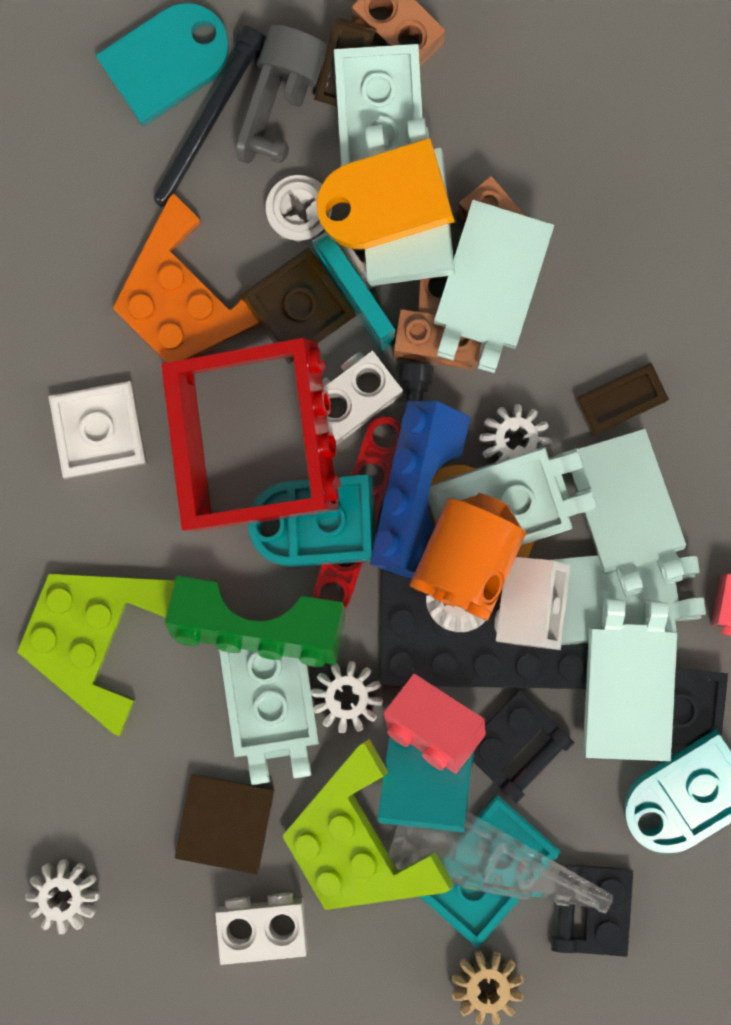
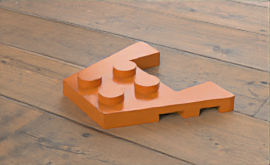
[113,193,260,363]

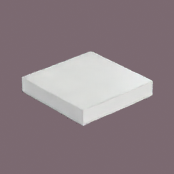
[48,381,147,479]

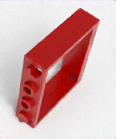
[161,338,342,532]

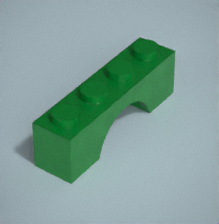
[165,576,346,667]

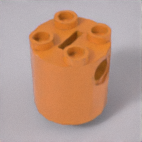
[409,493,527,621]

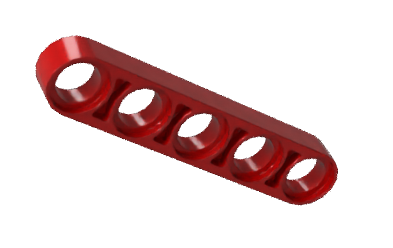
[313,417,401,609]

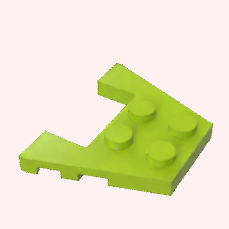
[17,574,175,736]
[282,739,455,910]

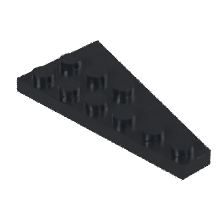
[380,569,588,689]

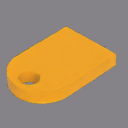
[316,138,455,249]

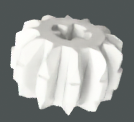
[479,404,552,462]
[311,661,383,733]
[26,859,100,934]

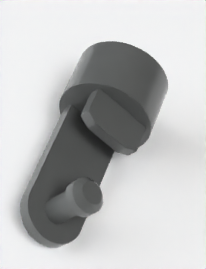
[236,25,328,163]

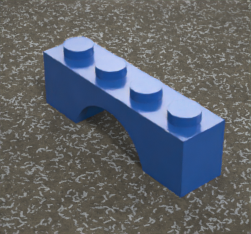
[370,401,471,578]

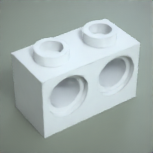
[322,350,403,446]
[215,892,308,965]

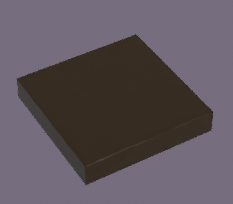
[240,247,357,364]
[175,773,275,875]

